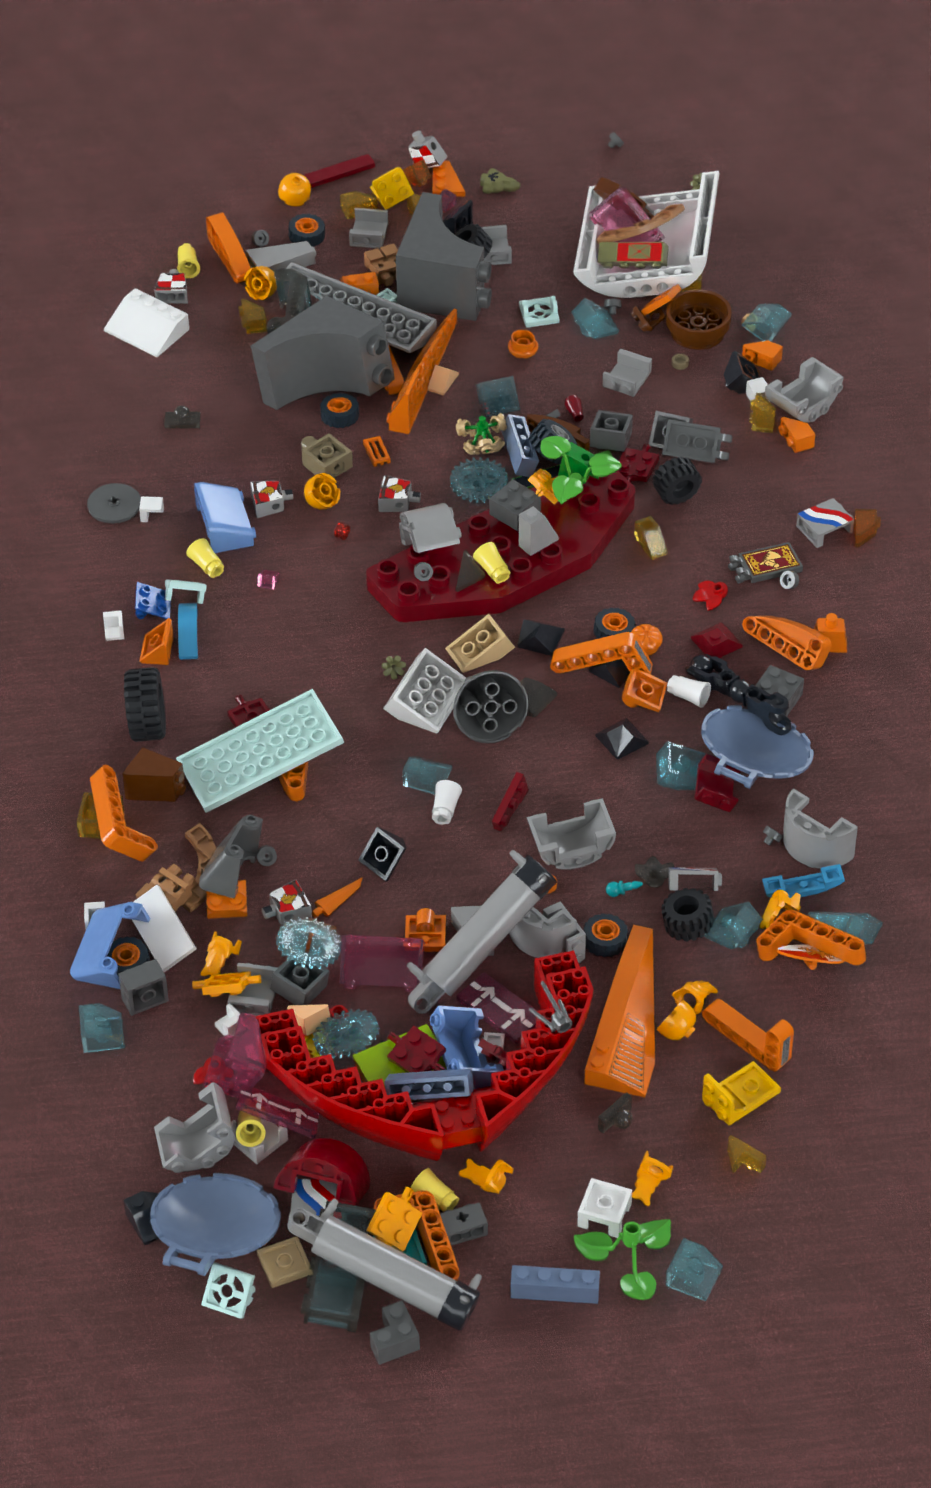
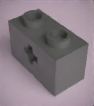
[440,1203,488,1246]

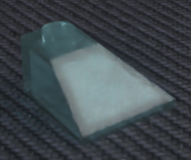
[403,756,453,794]

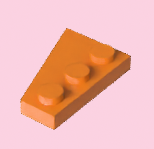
[432,161,465,197]

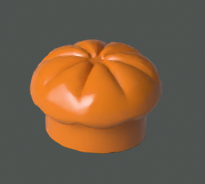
[508,330,539,359]
[631,624,663,655]

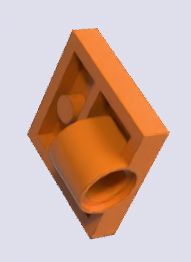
[405,908,446,952]

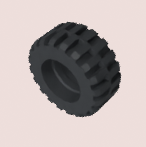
[124,667,166,742]

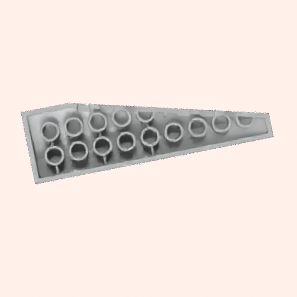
[282,262,437,353]

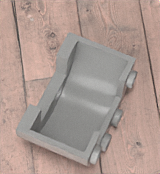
[765,357,844,423]
[399,503,461,553]
[783,789,858,868]
[527,798,616,869]
[509,907,577,958]
[154,1082,235,1173]

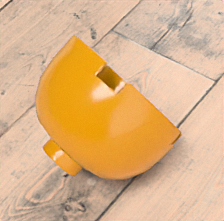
[278,173,311,207]
[244,266,278,300]
[304,473,340,510]
[657,1000,696,1040]

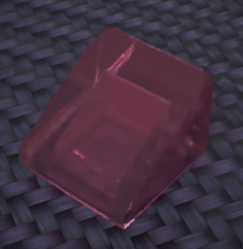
[440,189,457,212]
[257,569,280,589]

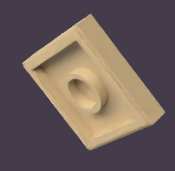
[257,1236,313,1288]

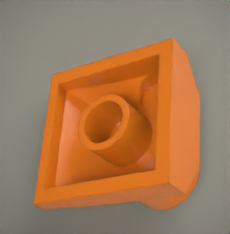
[622,667,667,712]
[206,880,248,919]

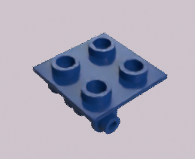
[135,582,171,619]

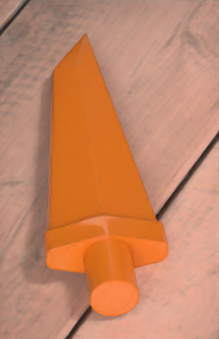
[312,877,363,918]

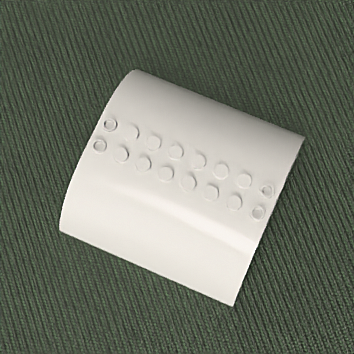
[574,171,719,298]

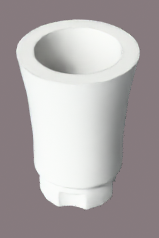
[667,675,711,708]
[432,780,462,825]

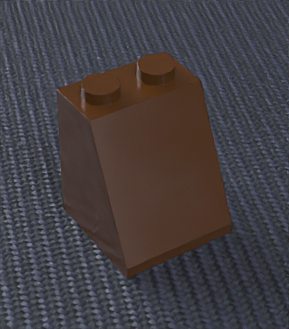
[122,747,186,802]

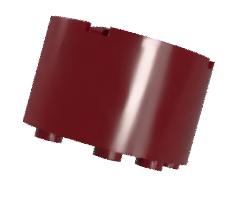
[273,1138,370,1208]

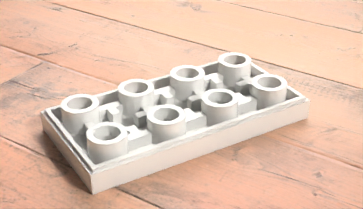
[132,885,197,972]

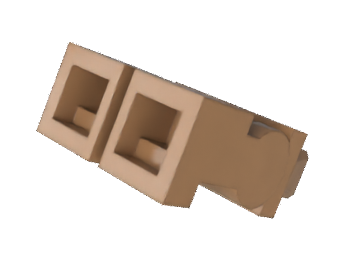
[364,243,398,286]
[135,864,196,911]

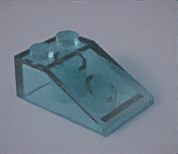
[656,741,718,790]

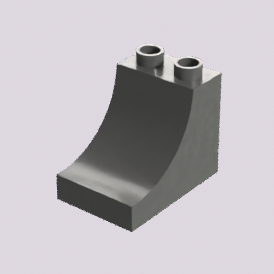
[396,192,492,321]
[251,296,395,410]

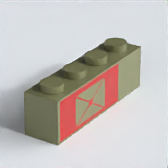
[598,242,669,269]

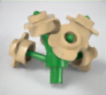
[456,413,507,455]

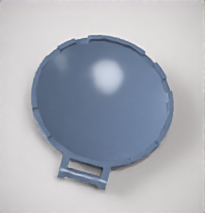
[701,705,814,789]
[150,1173,281,1276]

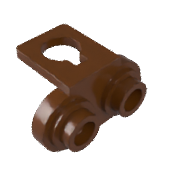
[631,306,666,332]

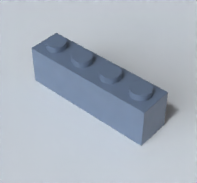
[501,414,539,477]
[384,1068,474,1100]
[511,1265,600,1304]

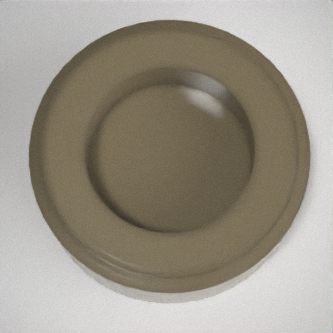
[672,354,689,370]

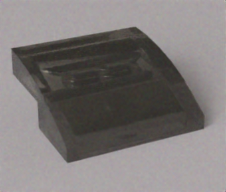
[521,677,558,717]

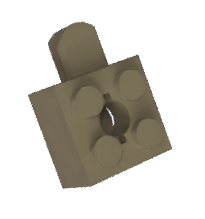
[301,433,353,478]

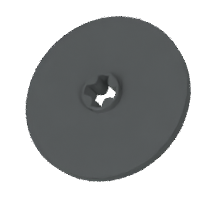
[87,483,141,523]

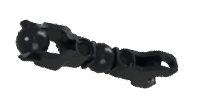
[685,654,792,735]

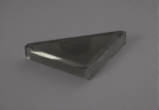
[456,550,485,592]

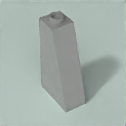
[246,241,316,277]

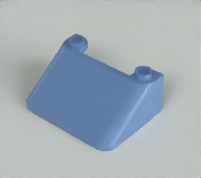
[70,902,150,989]

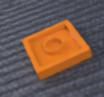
[641,284,682,316]

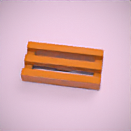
[363,436,391,467]

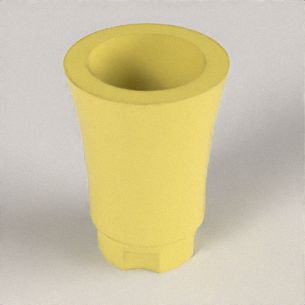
[177,243,200,279]
[187,538,224,578]
[473,542,511,584]
[236,1106,266,1147]
[411,1168,459,1212]

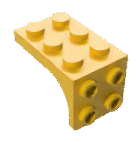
[370,167,414,210]
[702,1061,781,1126]

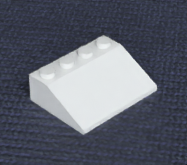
[104,288,189,357]
[383,648,466,734]

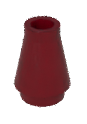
[564,395,584,422]

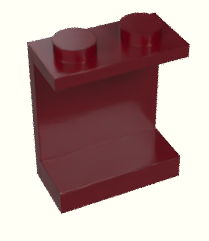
[695,754,741,813]

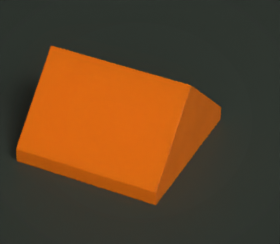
[139,618,174,665]

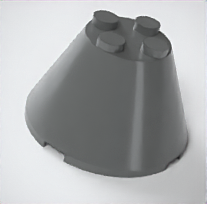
[453,670,528,743]

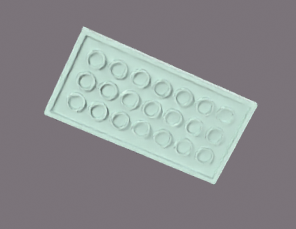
[176,689,344,813]

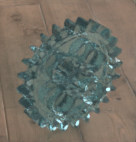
[450,457,508,503]
[276,917,342,969]
[312,1009,380,1059]

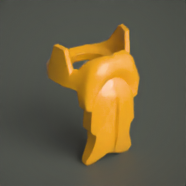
[760,890,801,929]
[201,931,242,977]
[672,980,718,1015]
[632,1151,673,1207]
[459,1159,514,1194]

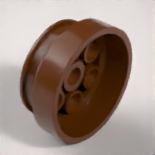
[666,289,732,350]

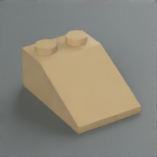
[445,614,515,673]

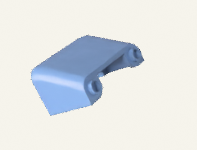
[194,482,256,553]
[430,1006,504,1089]

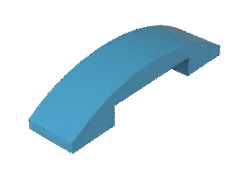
[178,603,198,660]
[762,864,845,898]

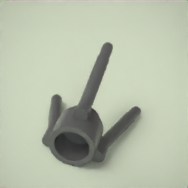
[529,981,572,1033]

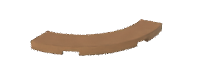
[596,204,685,244]
[182,823,216,913]

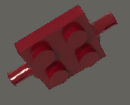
[618,443,659,483]
[227,694,270,728]
[387,1026,447,1073]
[478,1038,507,1068]

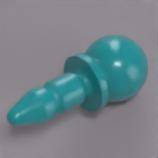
[606,881,643,897]

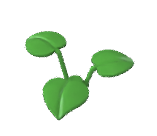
[540,436,622,504]
[574,1219,671,1300]

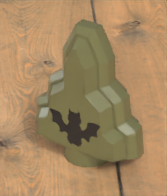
[480,168,521,194]

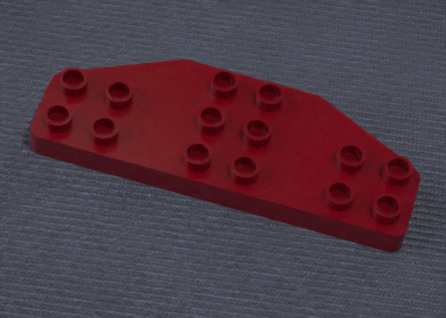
[366,470,635,622]

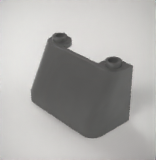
[199,815,263,898]

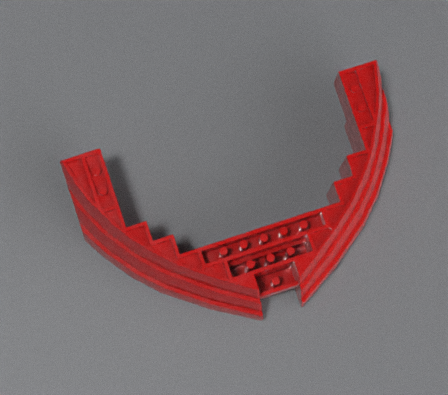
[253,950,594,1161]

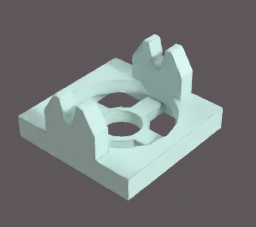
[519,296,560,328]
[165,579,207,604]
[201,1262,256,1319]

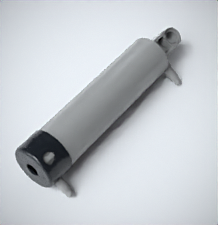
[407,850,557,1014]
[288,1199,482,1331]

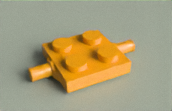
[528,469,558,504]
[192,971,261,997]
[366,1187,422,1252]

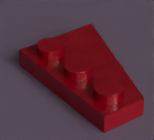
[492,772,529,832]

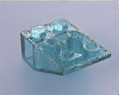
[808,911,883,944]

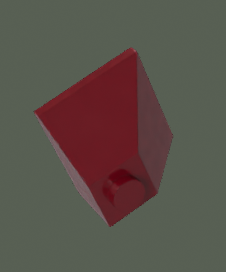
[691,622,743,658]

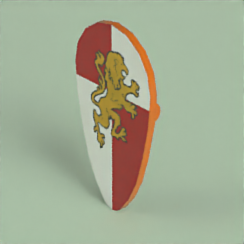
[777,944,845,970]

